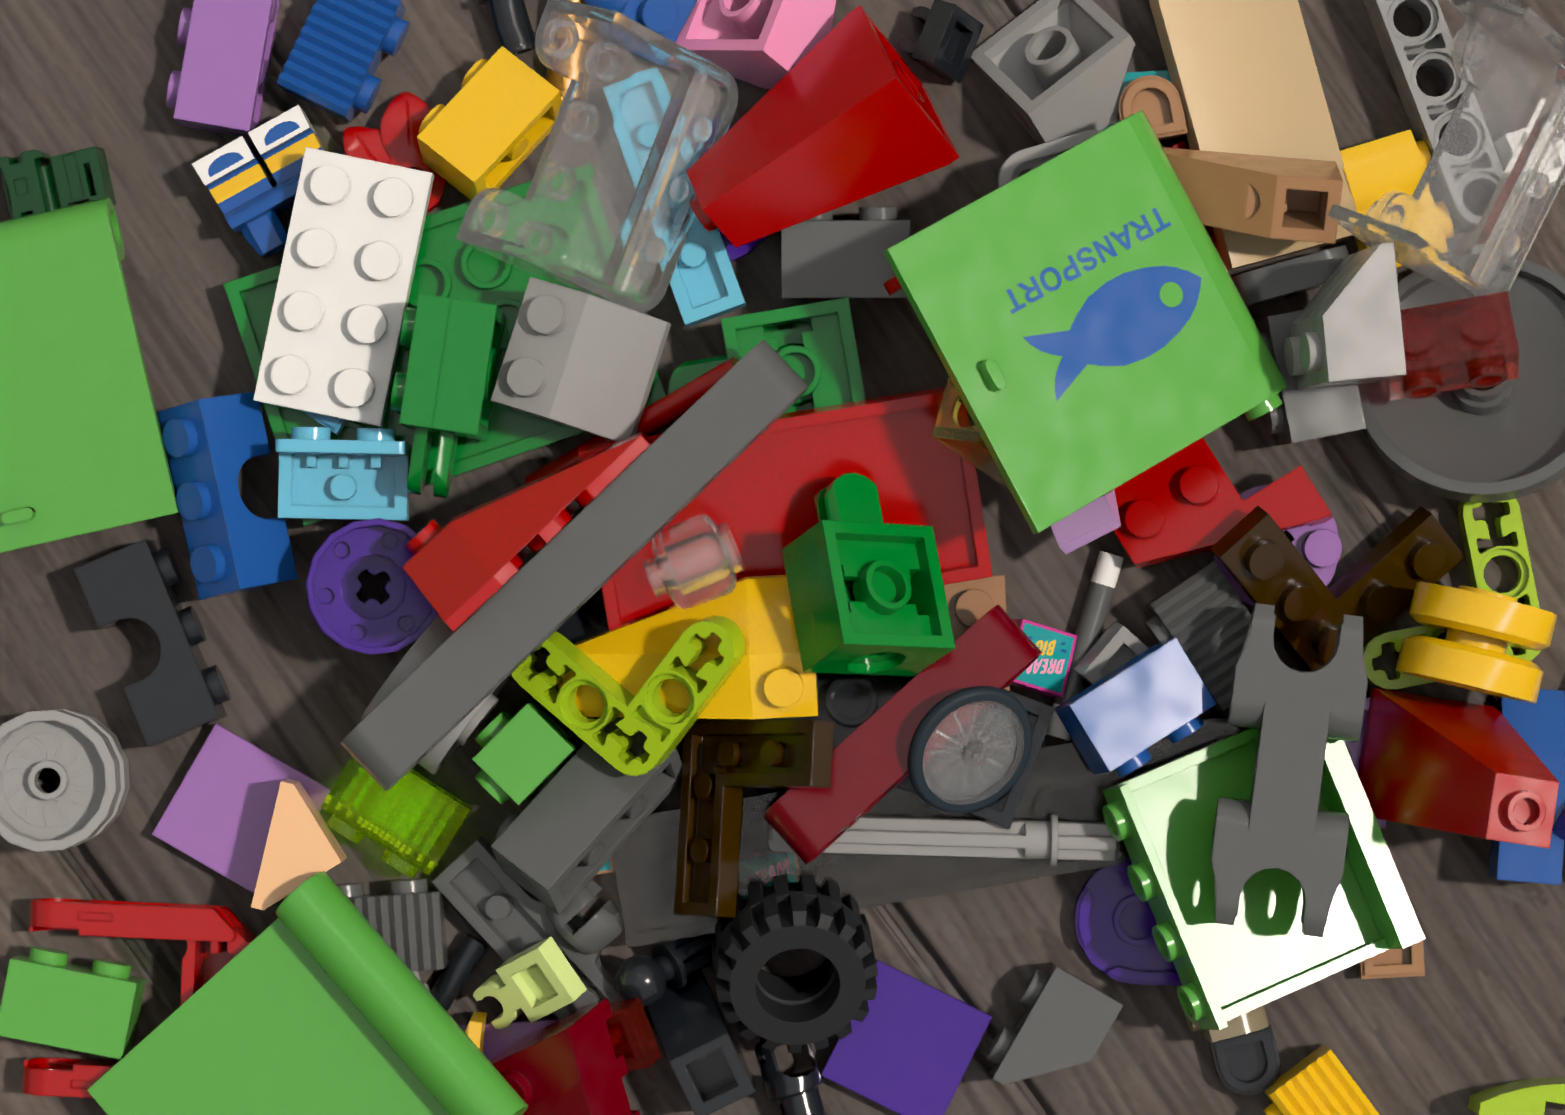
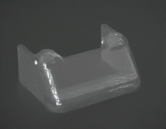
[1328,0,1565,305]

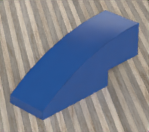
[1488,689,1565,885]

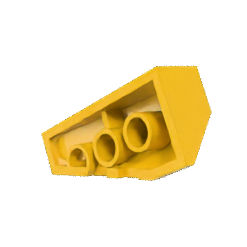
[558,575,818,719]

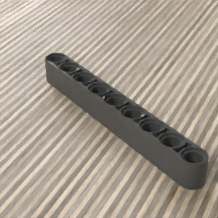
[340,339,810,792]

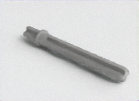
[768,814,1116,866]

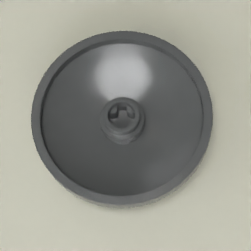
[1358,253,1565,503]

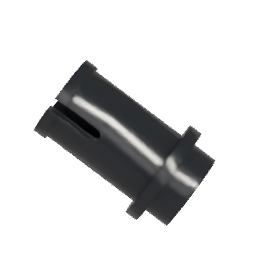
[478,0,539,56]

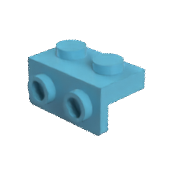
[275,427,411,521]

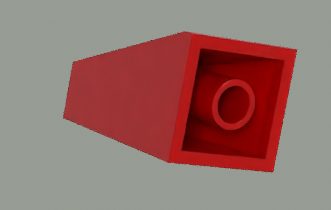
[686,5,960,248]
[1358,688,1559,849]

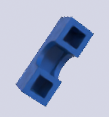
[158,392,298,600]

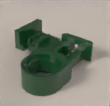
[0,146,116,219]

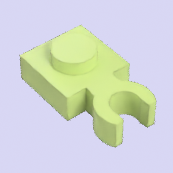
[473,936,587,1029]

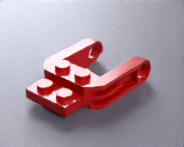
[22,898,256,1098]

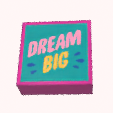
[1010,619,1077,697]

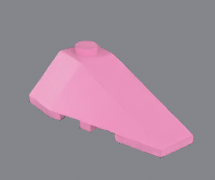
[672,0,836,89]

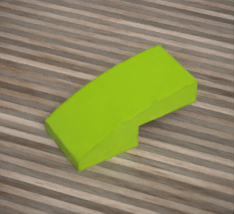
[1468,1077,1565,1115]

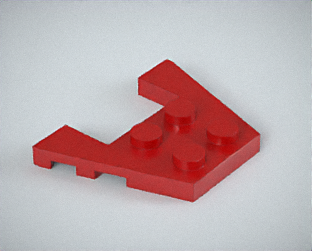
[1113,437,1333,568]

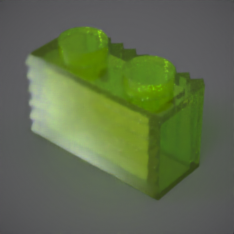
[320,757,474,878]

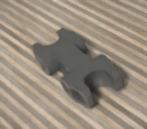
[1210,603,1368,937]

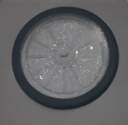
[907,686,1033,813]

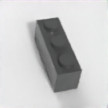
[491,717,683,915]

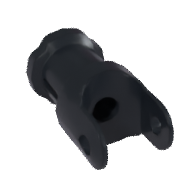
[755,1042,826,1115]

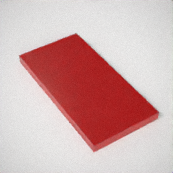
[578,385,993,630]

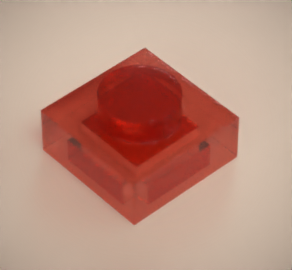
[606,998,662,1071]

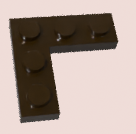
[1210,506,1465,671]
[674,720,834,918]

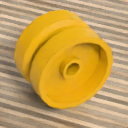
[1395,582,1557,704]

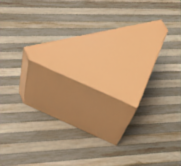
[251,778,347,910]

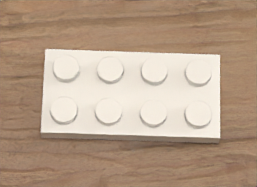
[253,147,434,427]

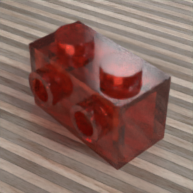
[1386,291,1519,401]

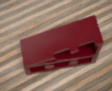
[490,997,640,1115]

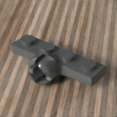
[432,836,654,1054]

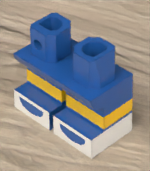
[192,105,325,259]

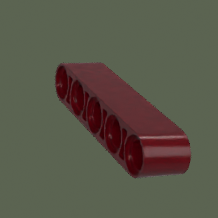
[763,605,1043,865]

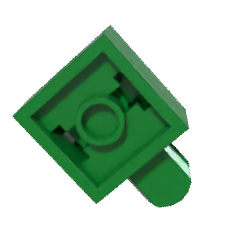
[390,293,506,499]
[668,297,866,413]
[782,473,955,676]

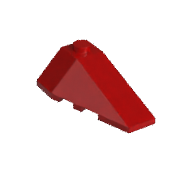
[403,432,650,632]

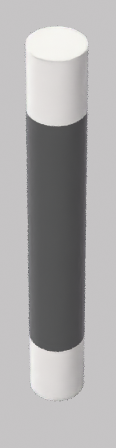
[1046,551,1124,741]

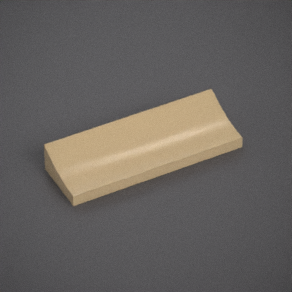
[1149,0,1362,271]

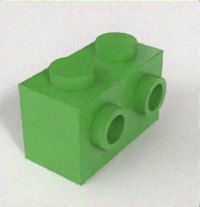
[472,702,580,805]
[0,946,147,1060]

